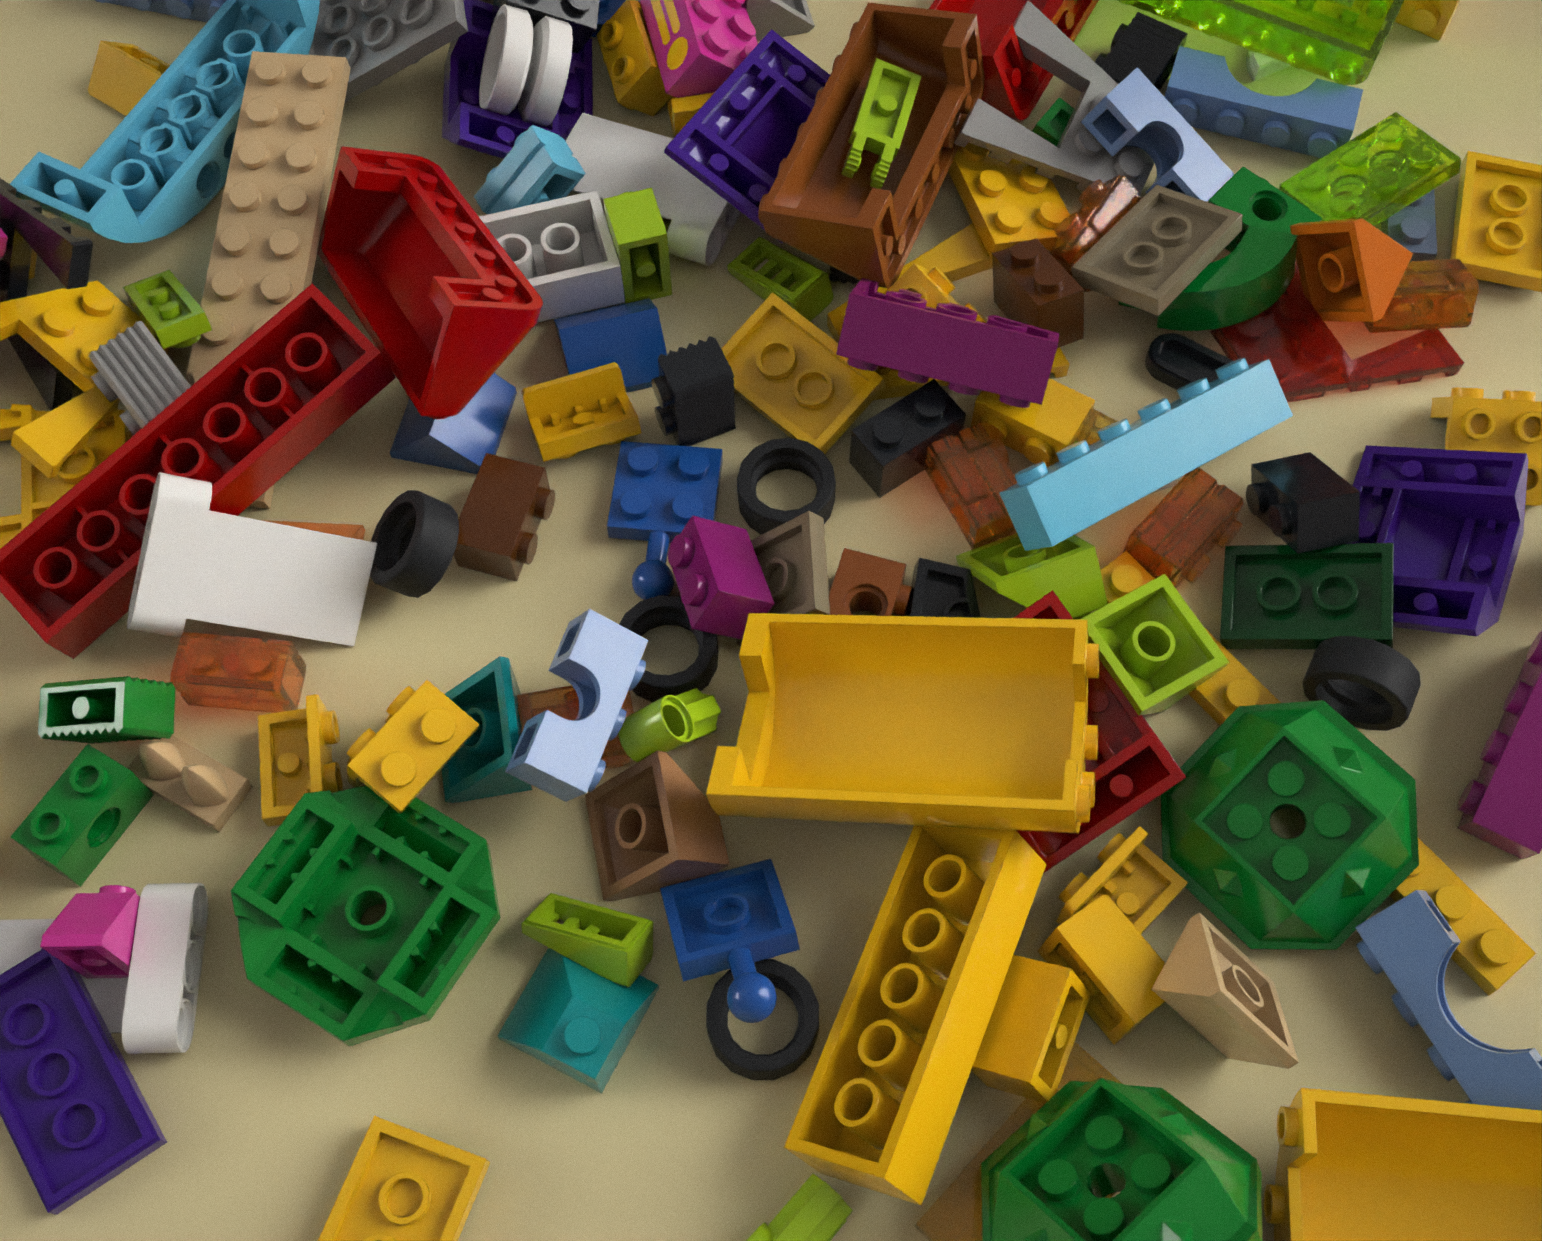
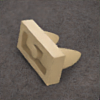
[127,735,253,832]

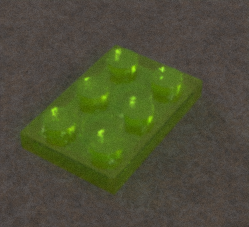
[1279,112,1461,226]

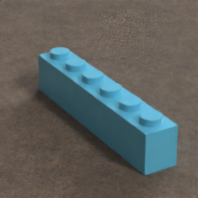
[999,358,1293,551]

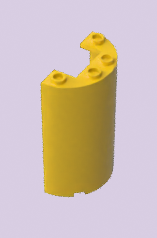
[706,613,1099,833]
[1263,1088,1542,1241]

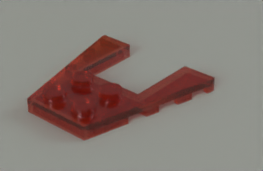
[1210,260,1464,402]

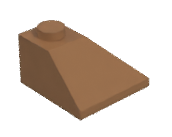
[585,750,730,901]

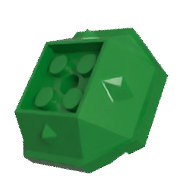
[1161,700,1419,950]
[231,786,501,1047]
[981,1078,1262,1241]

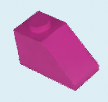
[40,885,140,979]

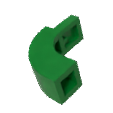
[1118,226,1298,331]

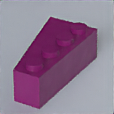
[836,278,1059,408]
[1457,631,1542,859]

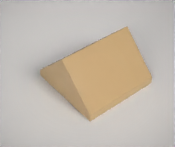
[1152,912,1299,1069]

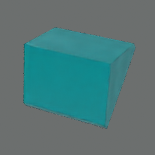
[442,656,532,803]

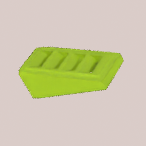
[727,236,834,322]
[521,893,653,987]

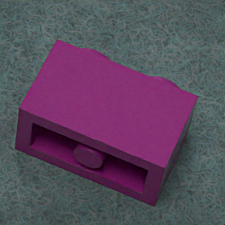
[667,515,775,640]

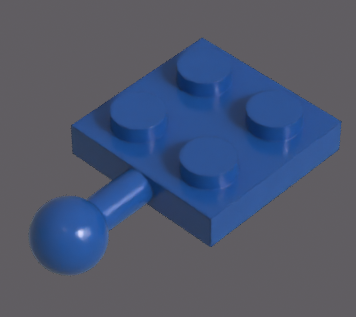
[607,441,723,600]
[660,859,800,1023]

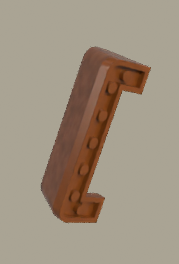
[758,2,984,289]

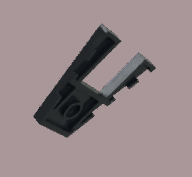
[0,178,93,411]

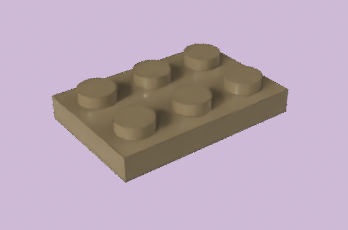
[1072,185,1243,316]

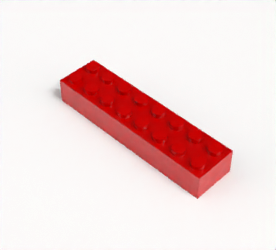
[0,283,396,659]

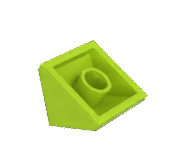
[1079,574,1229,716]

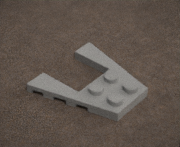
[954,1,1154,208]

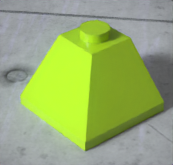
[956,533,1108,620]

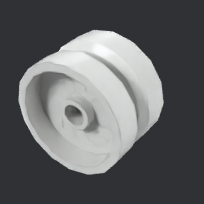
[479,4,573,127]

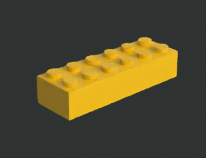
[784,825,1046,1206]

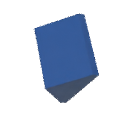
[554,298,667,393]
[390,373,517,474]

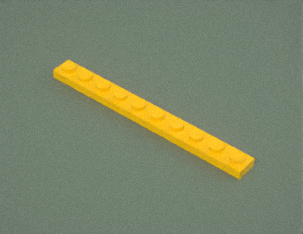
[1100,551,1536,996]

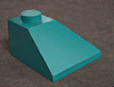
[497,948,659,1093]

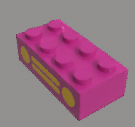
[640,0,758,98]

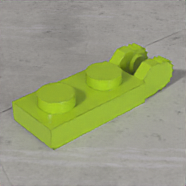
[841,58,921,189]

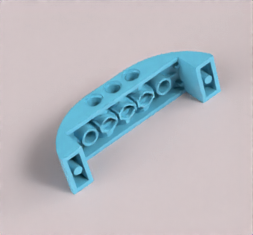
[10,0,320,243]

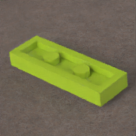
[123,270,212,349]

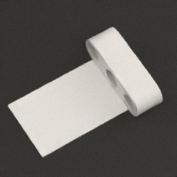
[566,113,741,266]
[127,472,377,646]
[0,883,208,1054]

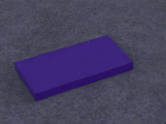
[0,949,167,1215]

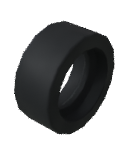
[737,438,836,535]
[370,490,459,598]
[619,595,718,702]
[1302,636,1421,731]
[706,959,819,1080]

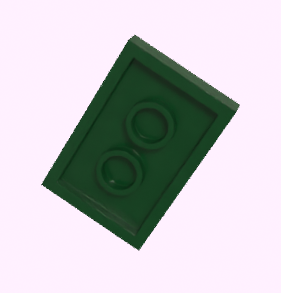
[1220,543,1394,649]

